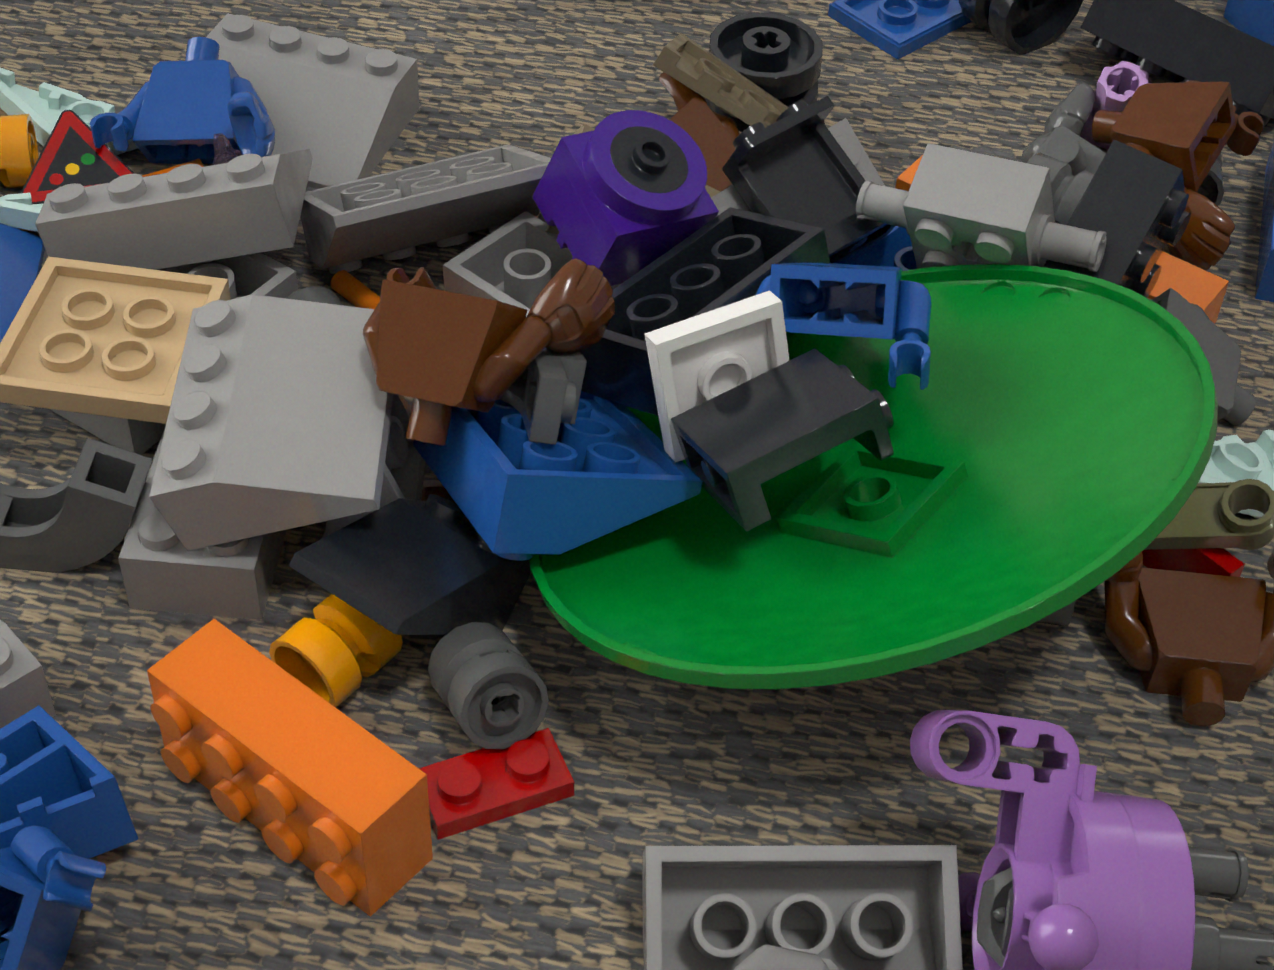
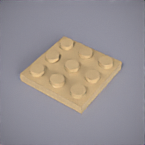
[0,256,231,424]

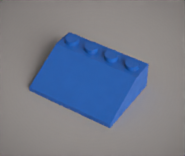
[413,391,703,561]

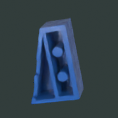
[0,705,139,859]

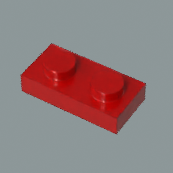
[419,728,575,840]

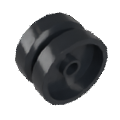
[959,0,1083,55]
[706,12,823,132]

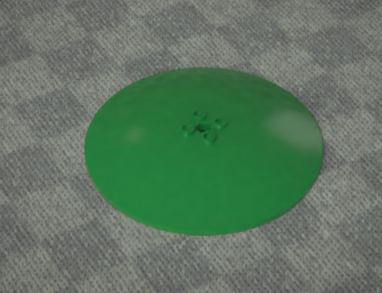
[529,264,1218,689]

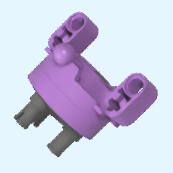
[910,710,1274,970]

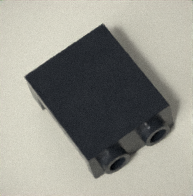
[722,96,895,264]
[671,348,894,532]

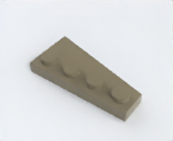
[653,33,789,127]

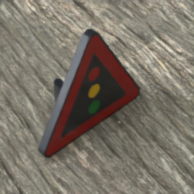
[21,110,135,204]

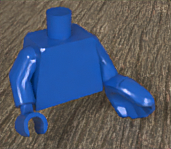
[90,37,275,164]
[755,263,932,390]
[0,825,106,970]

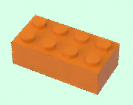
[147,619,433,917]

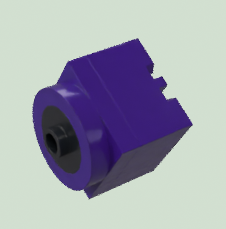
[532,110,719,286]

